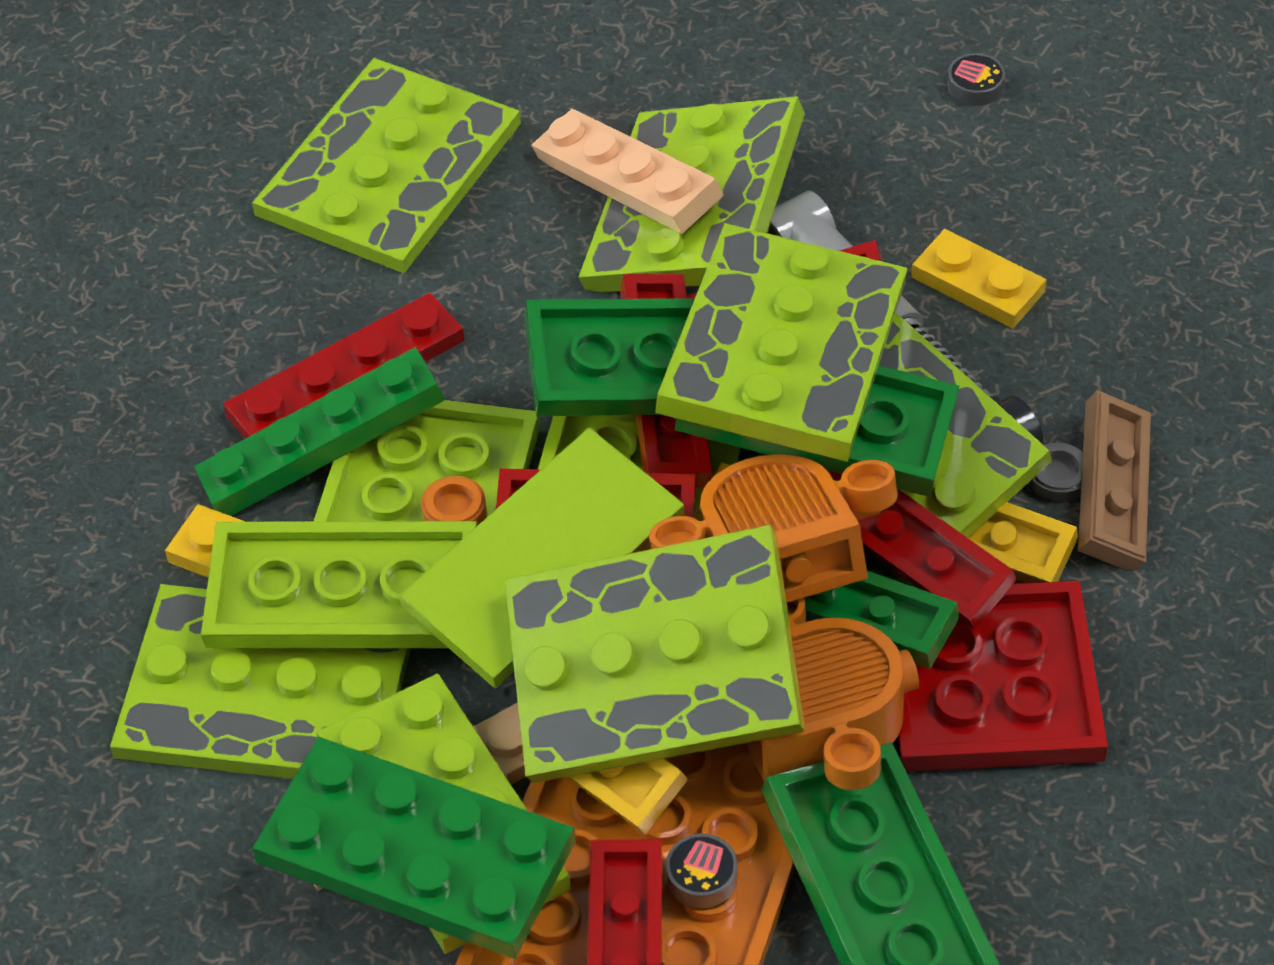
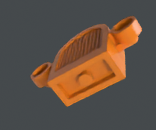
[649,454,898,603]
[746,598,919,790]

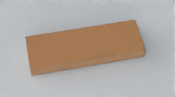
[1078,390,1151,571]

